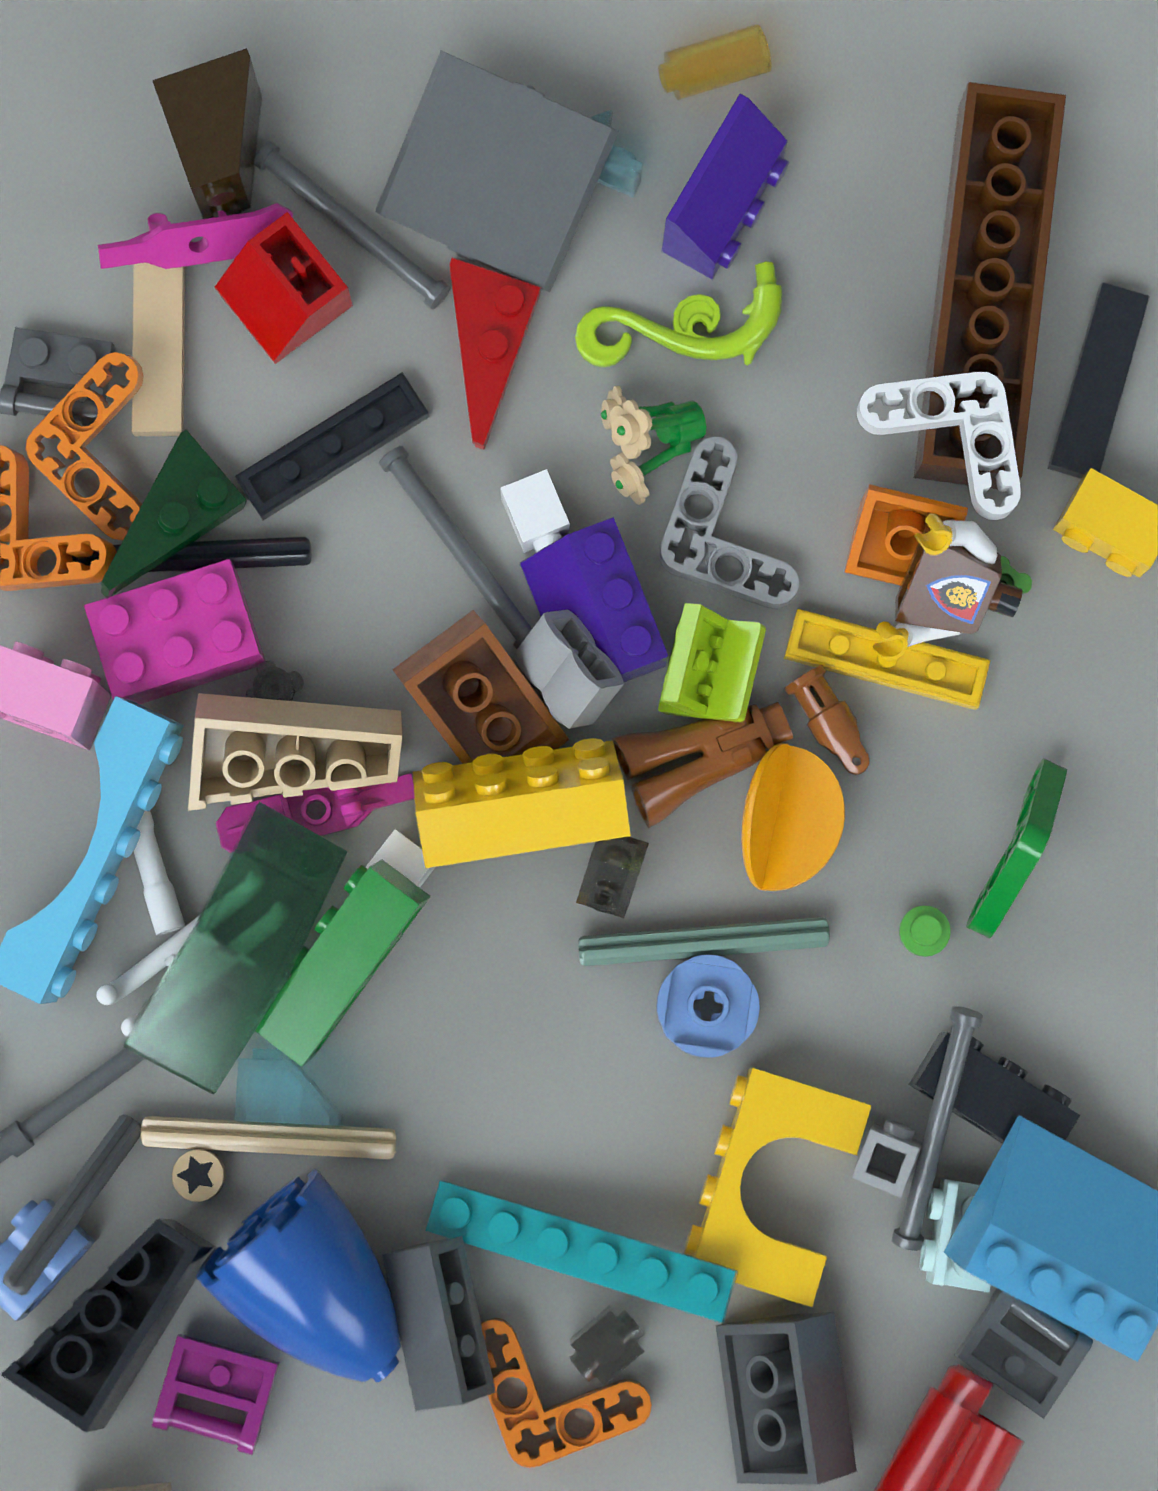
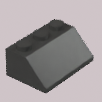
[716,1312,857,1485]

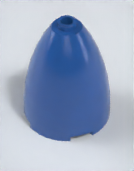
[196,1169,401,1382]

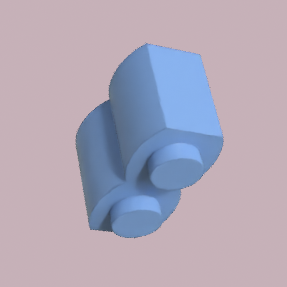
[0,1199,95,1321]

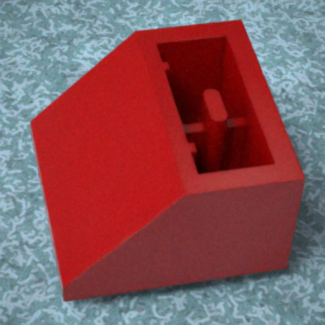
[214,212,353,364]

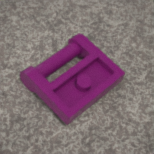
[152,1334,280,1456]

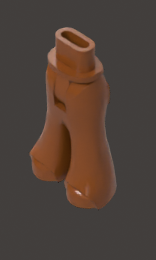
[611,702,793,828]

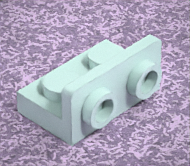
[920,1178,991,1293]

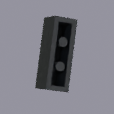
[908,1032,1080,1144]

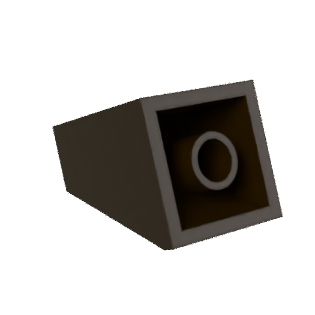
[152,48,262,219]

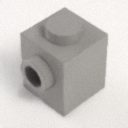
[852,1119,922,1198]

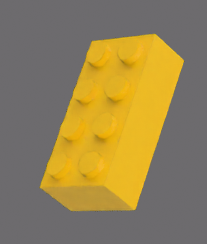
[413,738,631,868]

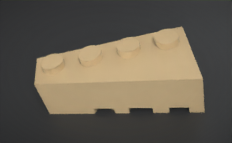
[188,693,402,811]

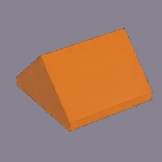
[845,484,968,586]

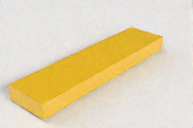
[783,608,990,710]

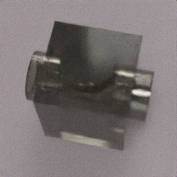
[576,836,649,919]
[569,1305,645,1386]

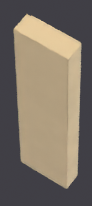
[132,263,185,436]

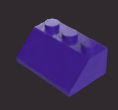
[662,93,789,279]
[520,517,669,682]

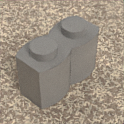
[514,610,624,729]

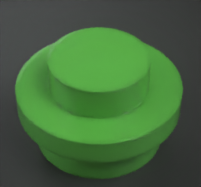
[899,906,951,957]

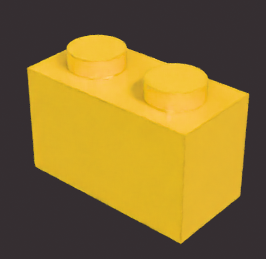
[1053,468,1158,578]

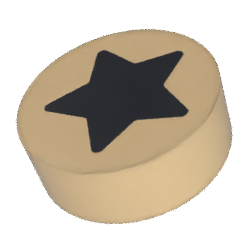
[172,1149,226,1202]

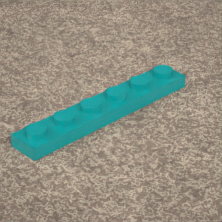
[425,1181,738,1323]

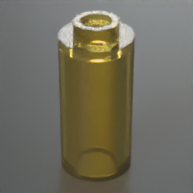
[658,24,772,100]

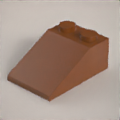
[392,610,569,764]

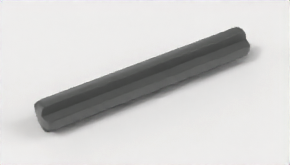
[3,1115,141,1296]

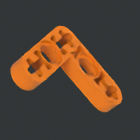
[26,352,144,540]
[0,445,117,591]
[481,1317,651,1468]

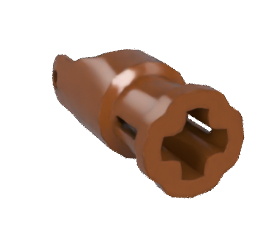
[784,665,869,775]

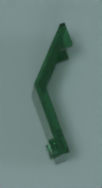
[122,802,348,1095]

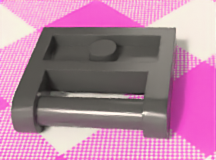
[0,327,116,426]
[955,1288,1093,1419]

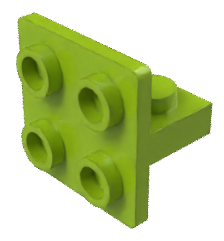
[658,603,766,722]

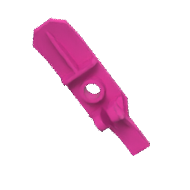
[98,203,293,269]
[215,774,415,857]

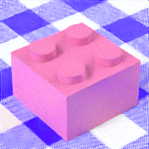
[0,642,111,751]

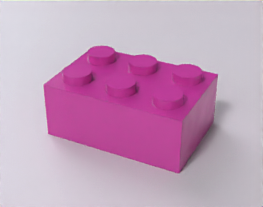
[84,559,266,704]

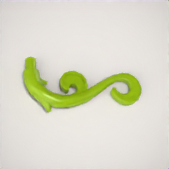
[575,262,782,368]

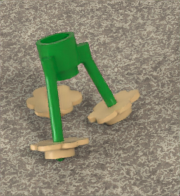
[601,386,707,505]

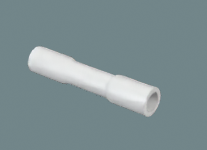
[133,811,185,936]

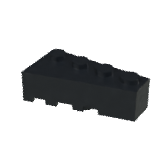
[0,1219,216,1433]

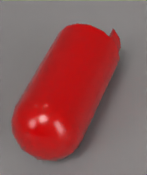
[874,1364,1024,1491]

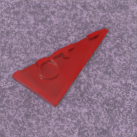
[449,258,541,450]

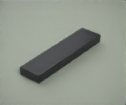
[1047,282,1150,479]
[235,372,429,520]

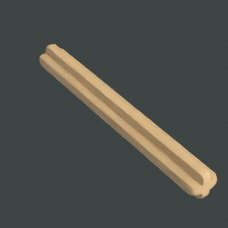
[141,1116,397,1159]

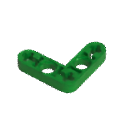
[966,758,1068,938]

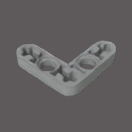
[659,436,799,609]

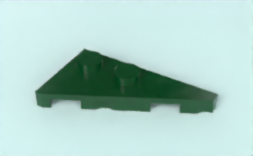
[101,429,247,599]

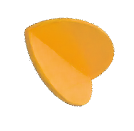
[741,743,845,891]

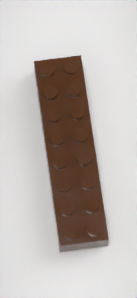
[913,82,1066,489]

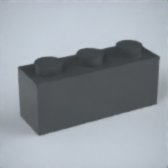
[383,1236,496,1411]

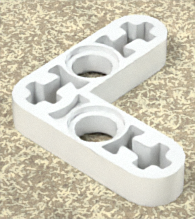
[857,372,1021,520]

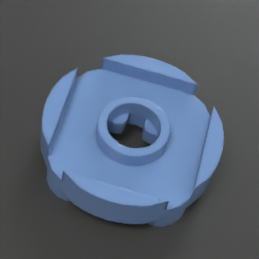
[656,955,760,1058]

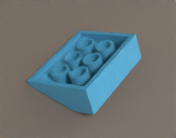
[943,1115,1158,1362]

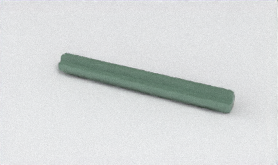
[578,917,830,966]

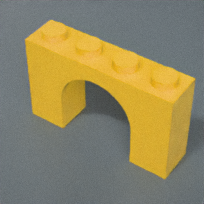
[684,1068,872,1307]

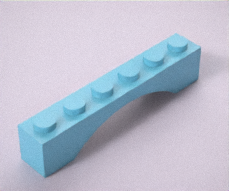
[0,696,184,1004]

